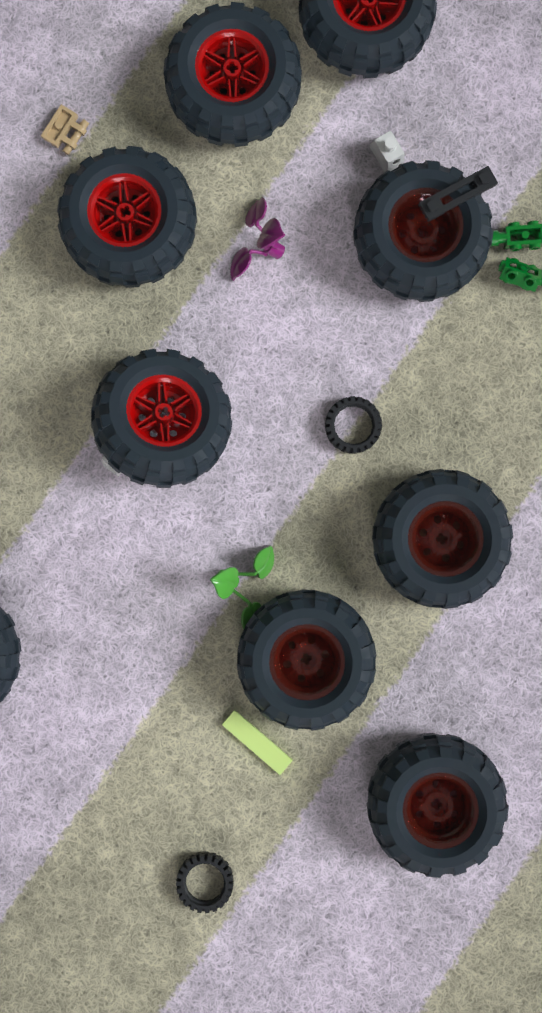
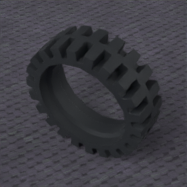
[325,396,382,454]
[176,851,234,914]

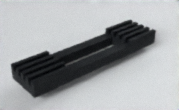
[418,166,498,222]

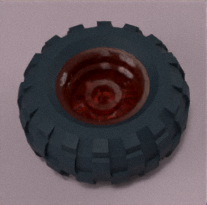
[353,160,493,302]
[372,469,513,609]
[237,589,377,731]
[366,733,509,878]

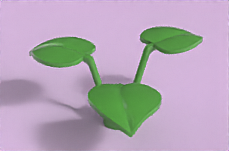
[210,545,274,630]

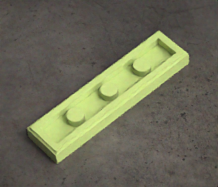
[222,709,293,775]

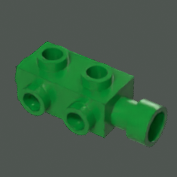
[491,221,542,252]
[498,257,542,292]

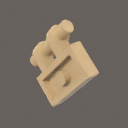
[41,104,89,155]

